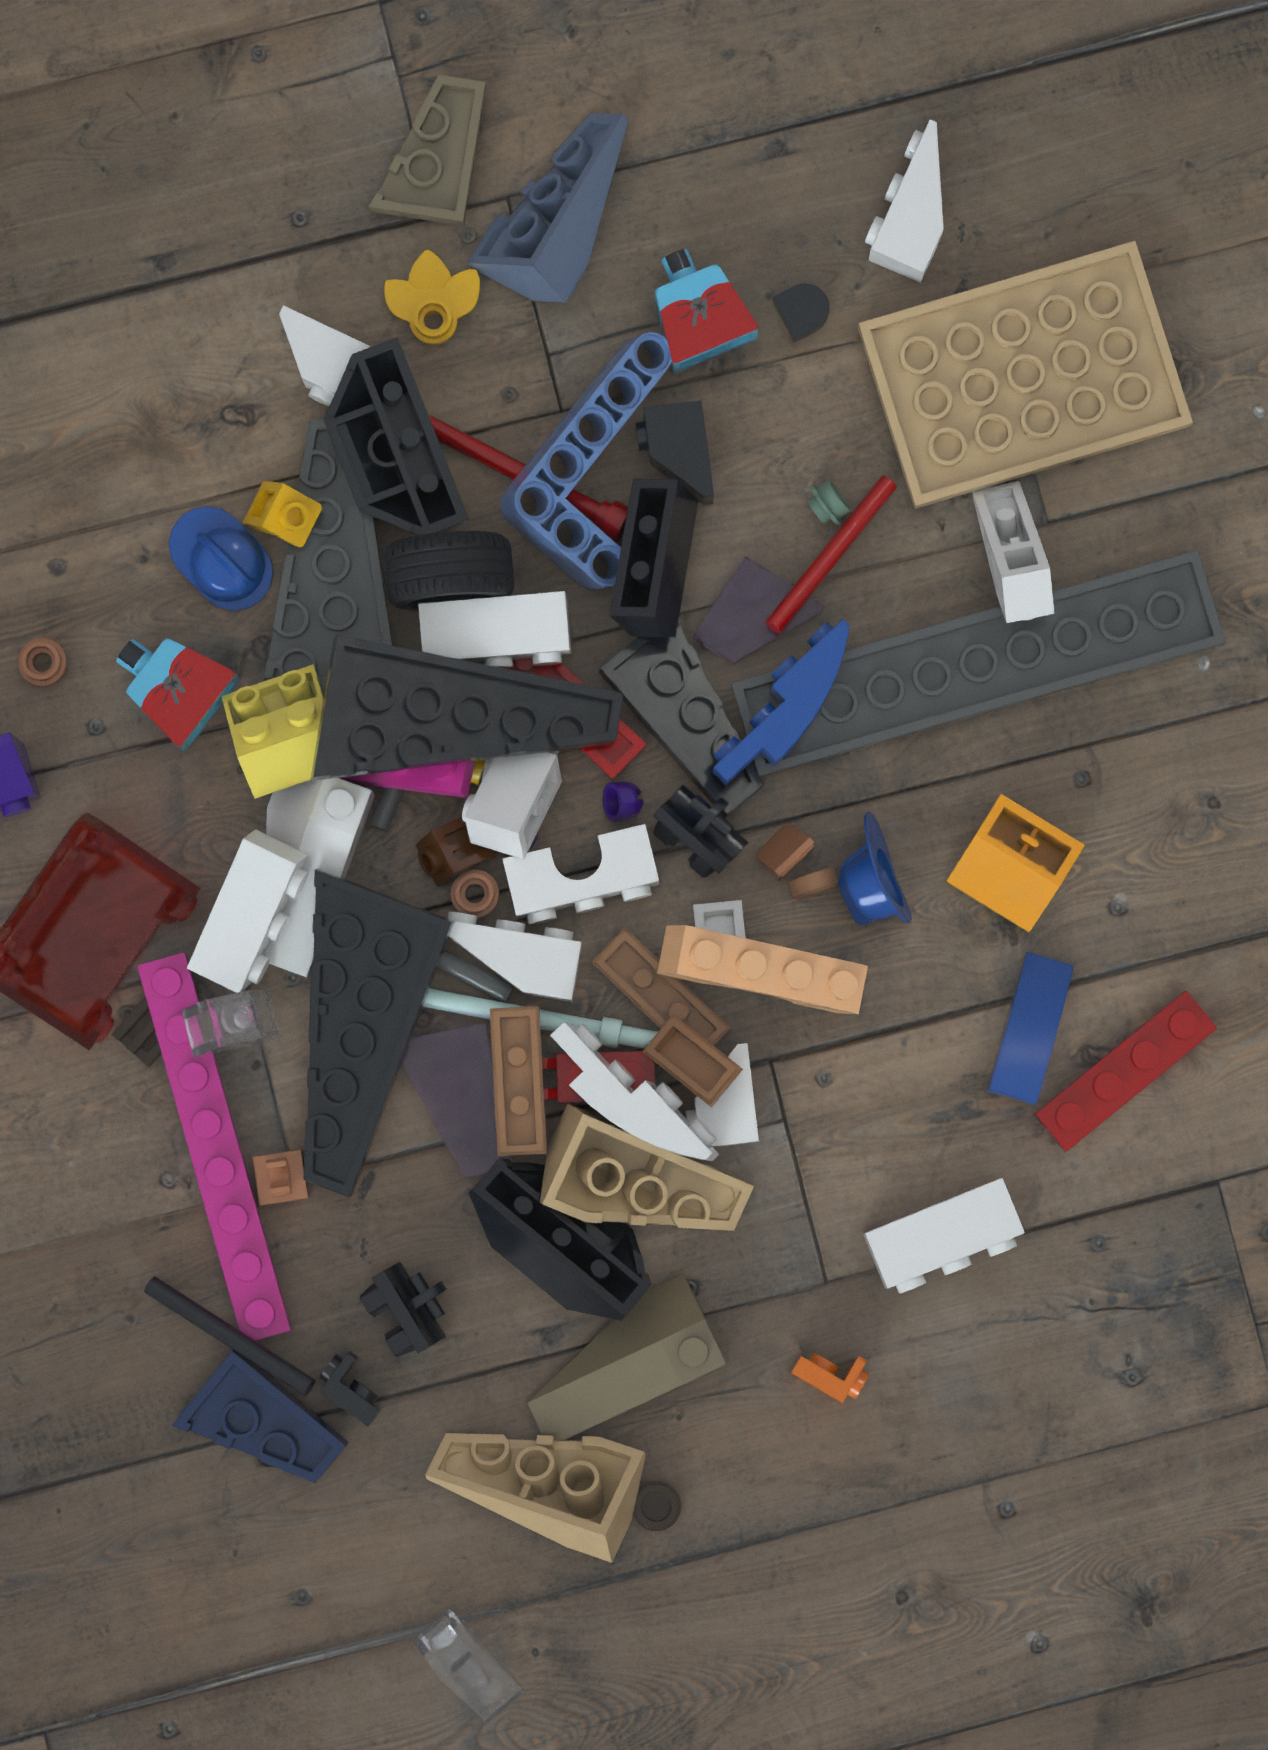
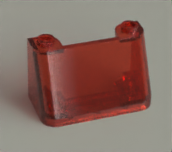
[0,813,201,1051]

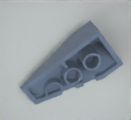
[468,113,628,303]

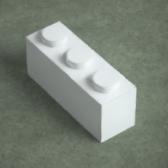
[418,591,572,669]
[187,829,308,994]
[863,1178,1025,1294]

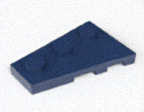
[171,1350,349,1483]

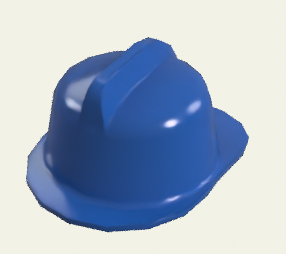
[169,506,273,611]
[839,812,912,925]

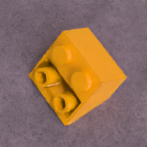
[946,794,1085,933]

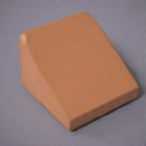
[756,823,815,880]

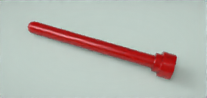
[429,416,628,543]

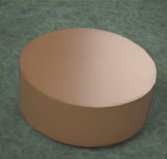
[788,867,839,901]

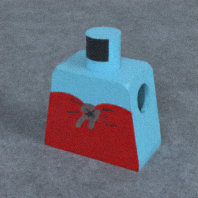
[655,249,759,374]
[116,638,240,753]

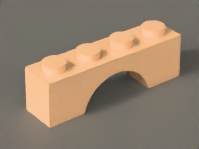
[657,925,868,1014]

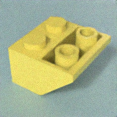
[221,664,324,799]

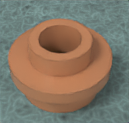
[18,638,67,687]
[450,869,499,918]

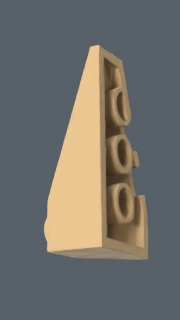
[540,1103,754,1231]
[425,1433,645,1563]

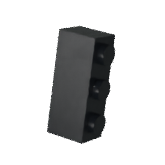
[610,479,698,638]

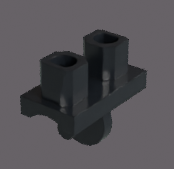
[653,785,749,878]
[360,1262,447,1357]

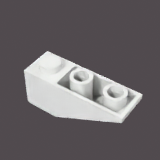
[865,119,944,283]
[447,912,582,1003]

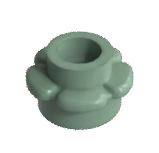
[808,479,851,525]

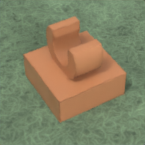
[252,1150,309,1206]

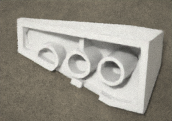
[264,778,376,978]

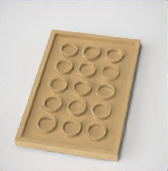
[858,241,1193,509]

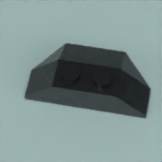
[324,337,469,535]
[469,1158,651,1321]

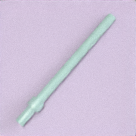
[423,988,658,1049]

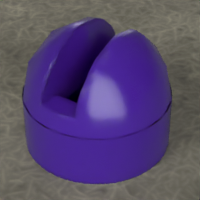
[603,781,644,821]

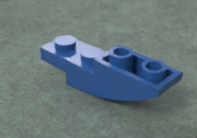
[712,619,850,787]

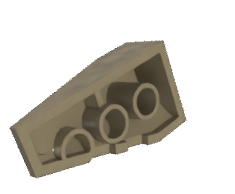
[527,1274,726,1440]

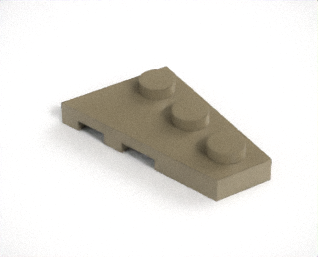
[368,74,487,226]

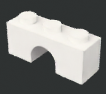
[502,824,659,925]

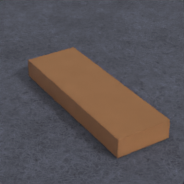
[591,927,731,1046]
[490,1006,547,1157]

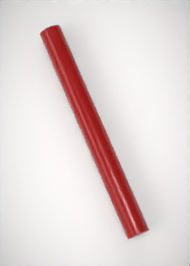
[765,476,897,634]

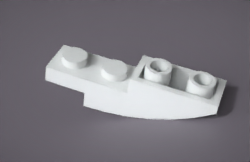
[550,1022,719,1161]

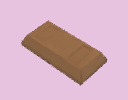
[642,1014,743,1107]

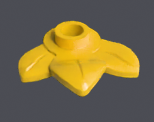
[384,250,480,345]

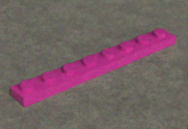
[137,952,292,1341]

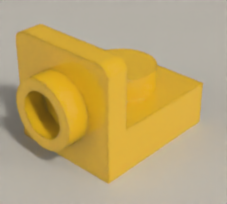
[242,481,322,547]

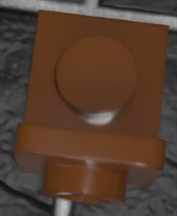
[416,817,501,887]

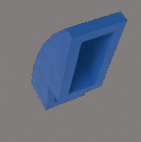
[986,952,1074,1105]

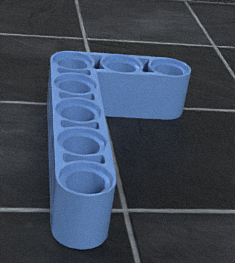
[501,332,672,590]

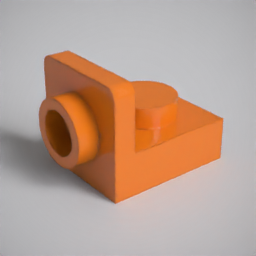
[789,1352,870,1403]

